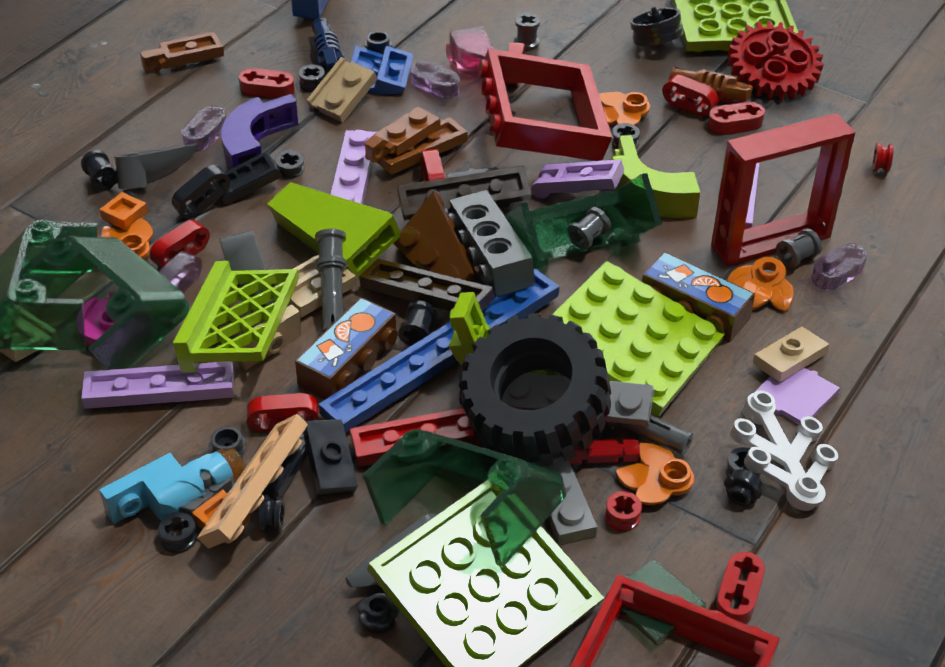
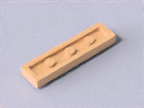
[197,414,308,549]

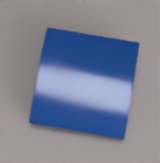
[351,46,414,95]

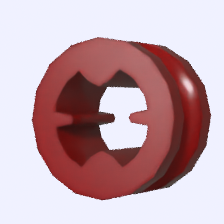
[872,143,894,172]
[605,491,642,531]

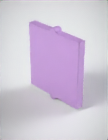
[754,368,840,425]

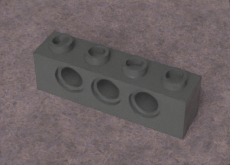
[449,190,535,297]

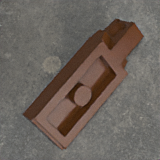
[140,32,224,73]
[364,107,440,163]

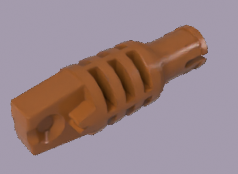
[669,66,753,103]

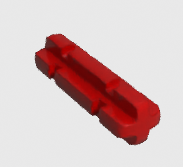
[569,439,640,464]

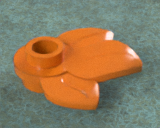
[599,92,650,126]
[90,218,154,264]
[727,257,794,312]
[616,443,694,505]

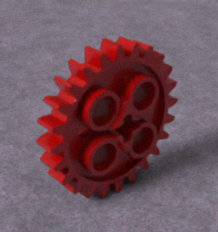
[727,21,824,101]

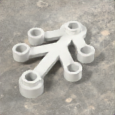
[730,390,838,511]

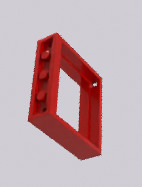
[478,49,612,161]
[711,113,856,266]
[570,574,780,667]

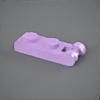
[531,159,624,199]

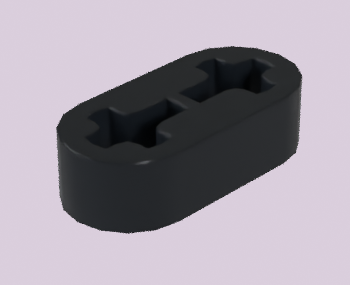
[172,165,230,219]

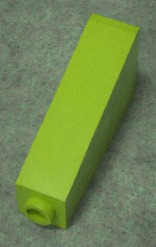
[267,182,401,279]

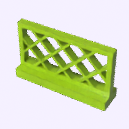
[173,261,299,373]

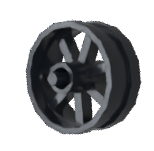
[630,7,684,47]

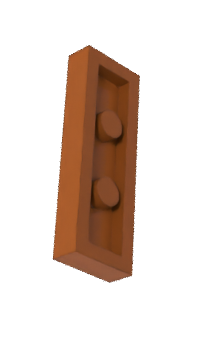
[377,117,468,175]

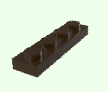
[397,166,531,221]
[358,258,495,312]

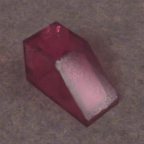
[446,26,495,79]

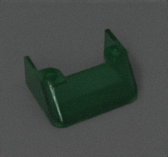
[505,173,662,270]
[0,220,101,351]
[12,236,190,370]
[362,429,567,567]

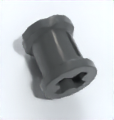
[514,13,540,51]
[567,207,611,250]
[776,228,822,269]

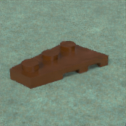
[393,191,478,282]

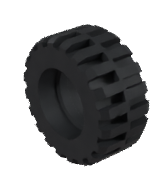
[459,313,611,467]

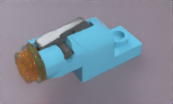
[99,447,245,524]

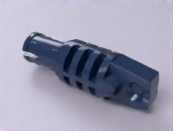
[312,18,344,73]

